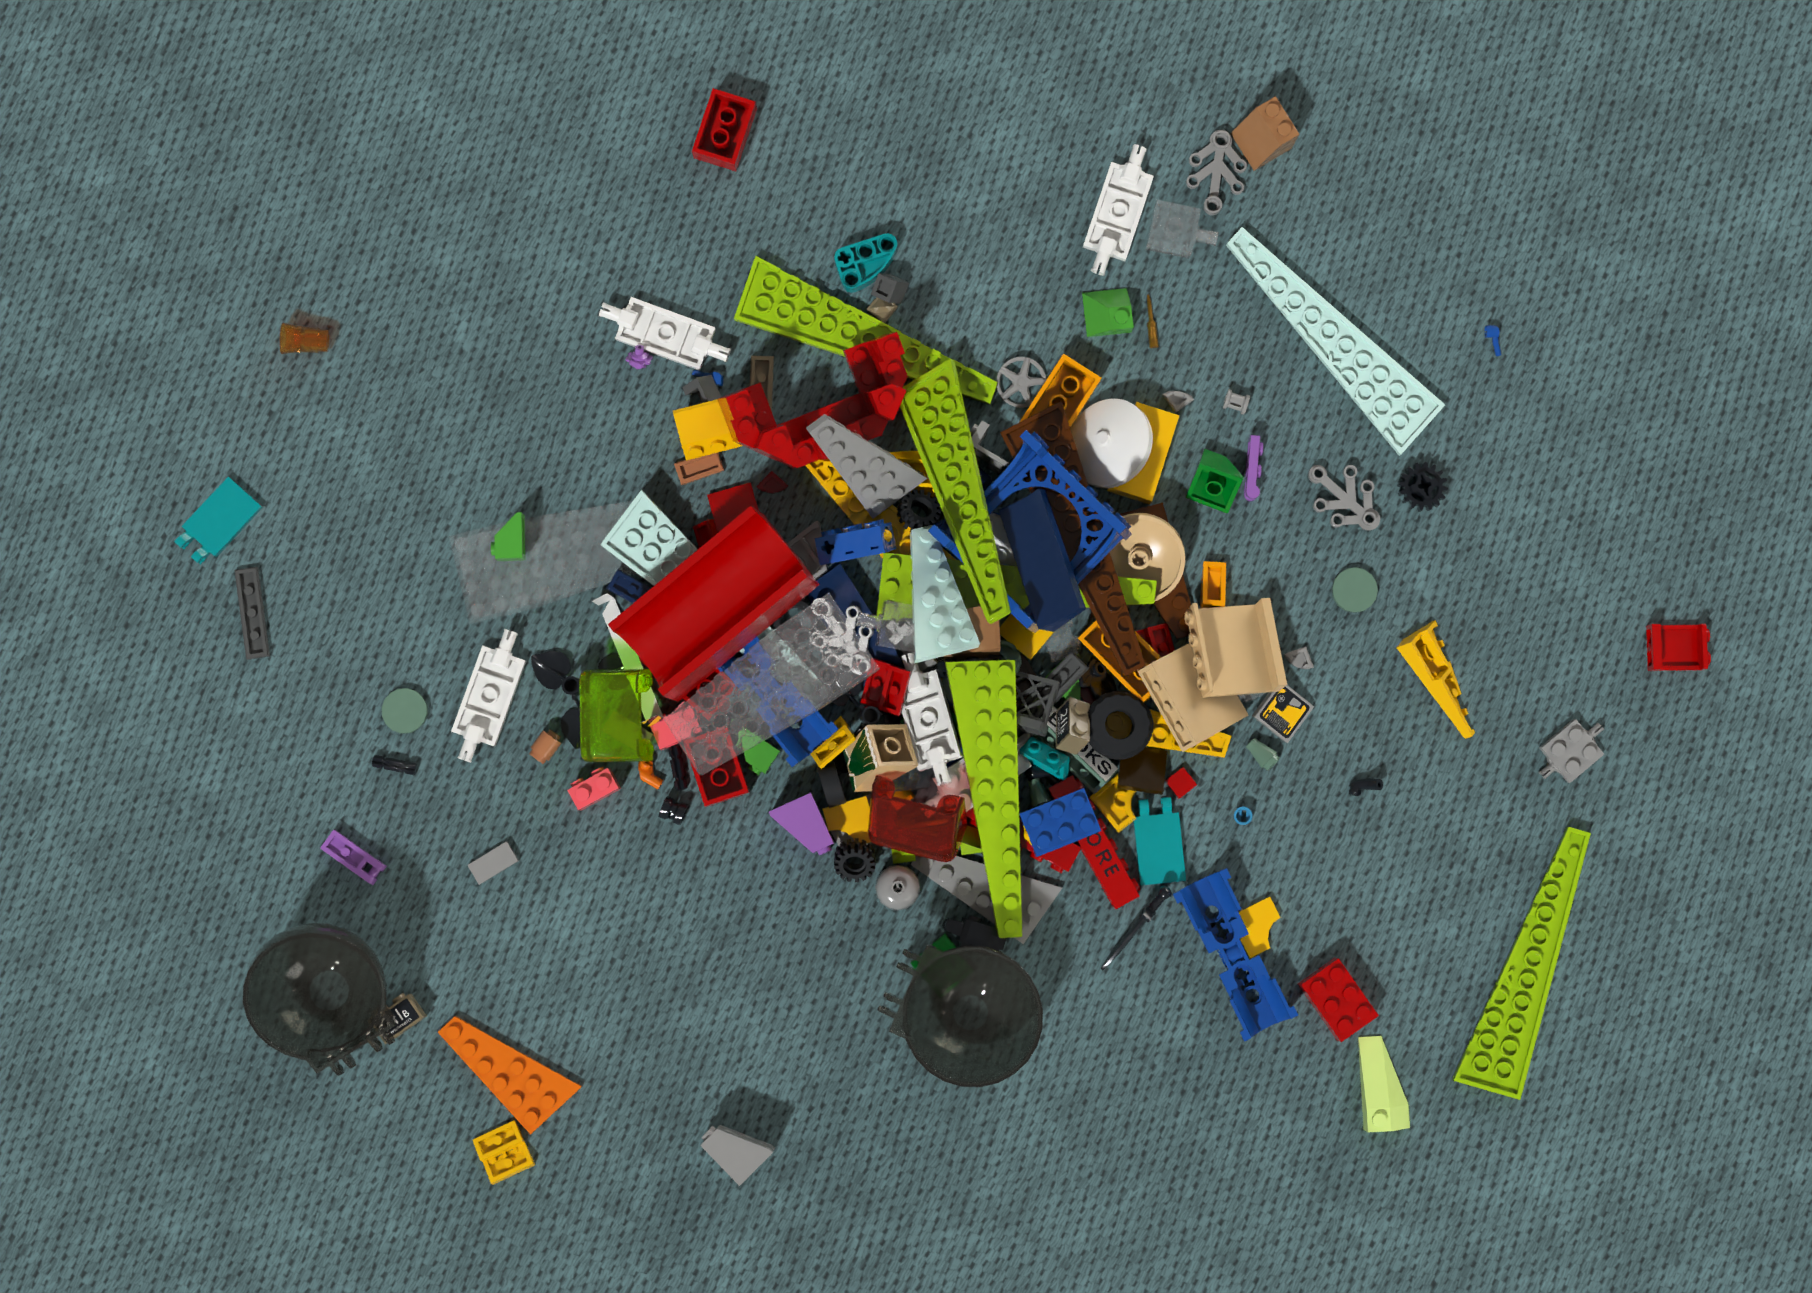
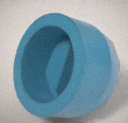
[1234,807,1253,825]

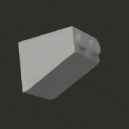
[700,1125,775,1186]

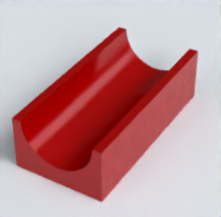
[608,506,820,702]

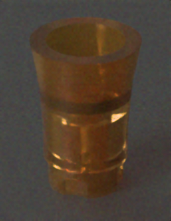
[280,323,330,354]

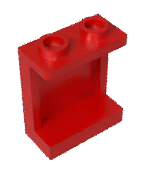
[1646,624,1711,671]

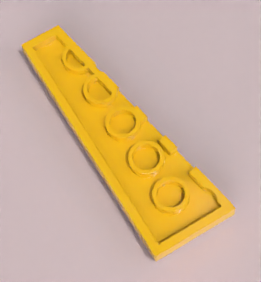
[1105,709,1231,758]

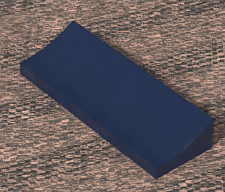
[998,488,1086,632]
[806,564,905,686]

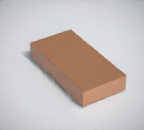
[674,453,724,485]

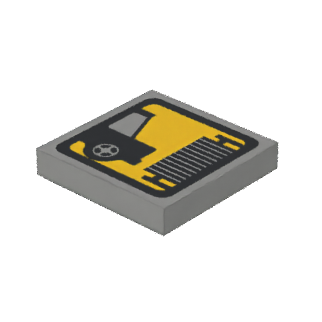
[1252,685,1314,743]

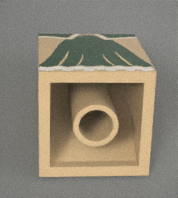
[843,724,918,792]

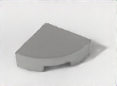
[1162,391,1194,413]
[1284,646,1314,669]

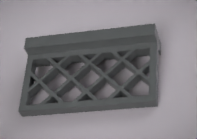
[1016,672,1061,737]

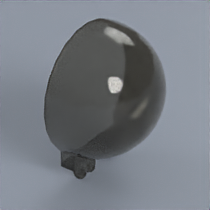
[243,923,396,1076]
[877,944,1043,1087]

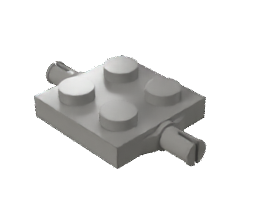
[1539,719,1604,783]

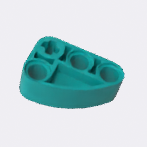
[834,233,897,293]

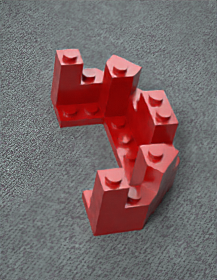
[717,332,907,468]

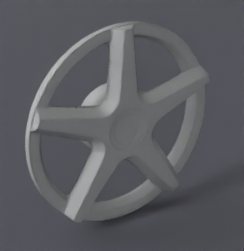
[996,357,1047,408]

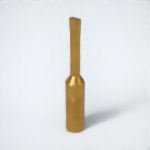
[1147,295,1159,348]

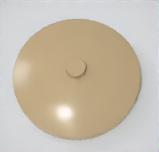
[1110,513,1185,601]

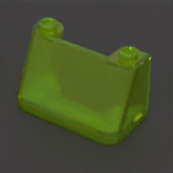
[579,668,654,762]

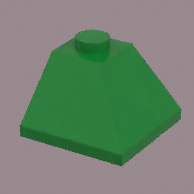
[1185,449,1243,514]

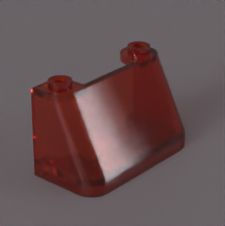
[868,775,967,862]

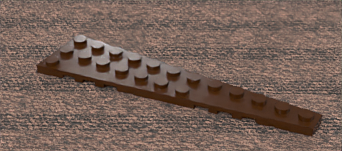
[1000,401,1146,677]

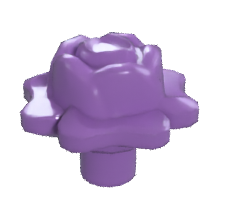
[626,345,653,369]

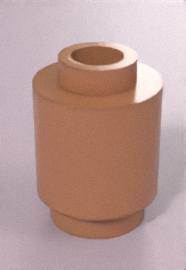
[529,729,562,764]

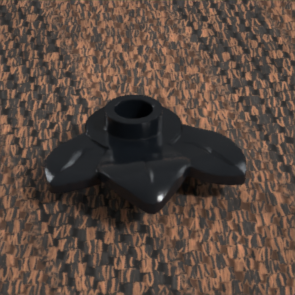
[1079,659,1116,700]

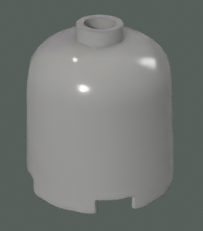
[875,865,921,911]

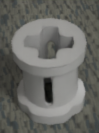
[1222,389,1250,415]

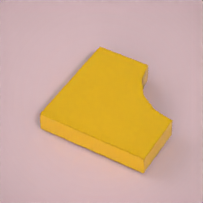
[1090,774,1136,833]
[822,796,879,844]
[1239,897,1280,958]

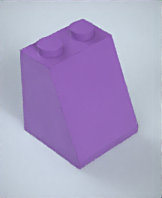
[769,793,835,855]

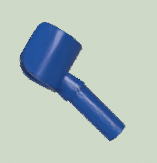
[1485,325,1501,356]
[692,370,723,386]

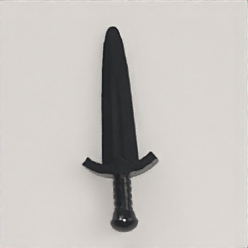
[1101,886,1172,970]

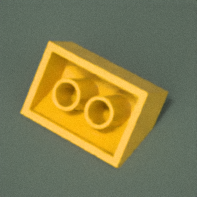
[673,399,742,461]

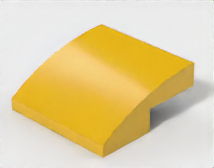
[1000,614,1055,660]
[811,716,856,769]
[473,1120,535,1185]

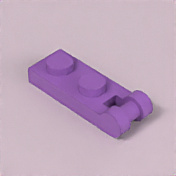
[1244,435,1263,501]
[320,830,387,885]

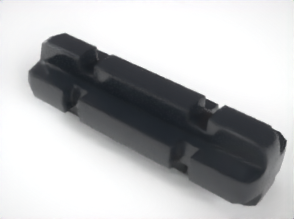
[668,746,688,791]
[372,755,417,775]

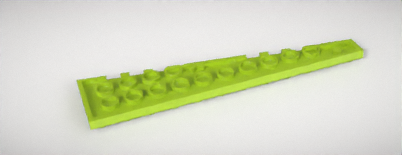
[734,256,998,405]
[900,358,1011,624]
[876,553,1157,621]
[945,659,1022,938]
[1452,827,1591,1100]

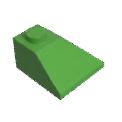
[1082,288,1134,337]

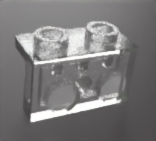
[1045,619,1081,664]

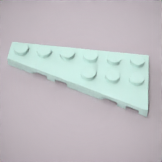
[910,525,980,663]

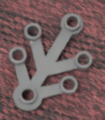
[1186,130,1247,215]
[1308,465,1380,531]

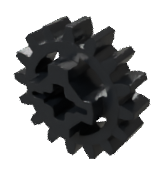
[1397,462,1448,512]

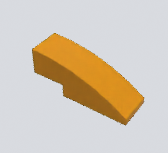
[1200,561,1226,608]

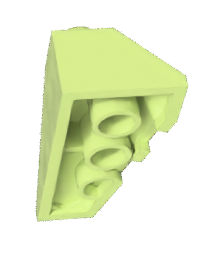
[1358,1036,1410,1132]

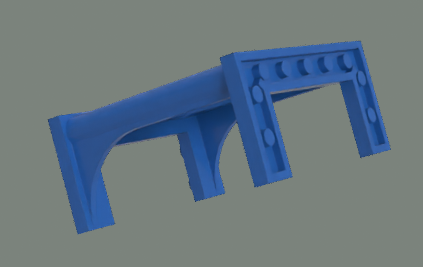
[928,430,1132,633]

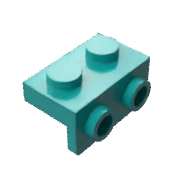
[1019,737,1069,781]

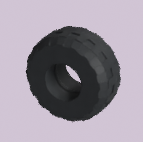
[1088,691,1153,760]

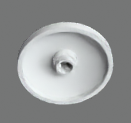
[1070,399,1153,488]

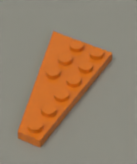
[438,1016,582,1135]

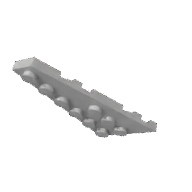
[806,414,928,519]
[911,849,1062,944]

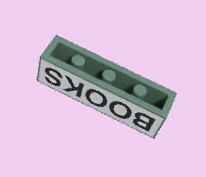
[1033,705,1119,794]

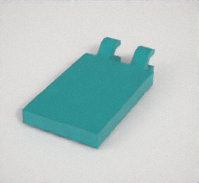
[174,477,263,565]
[1133,797,1186,885]

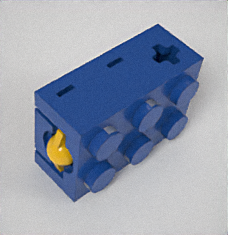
[814,519,897,565]
[1019,788,1101,857]

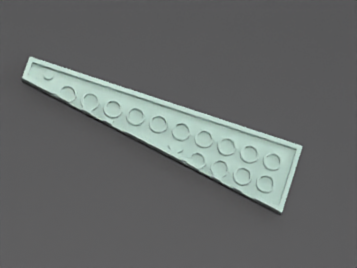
[1226,227,1445,456]
[600,490,827,711]

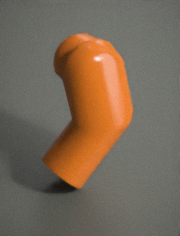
[638,757,664,790]

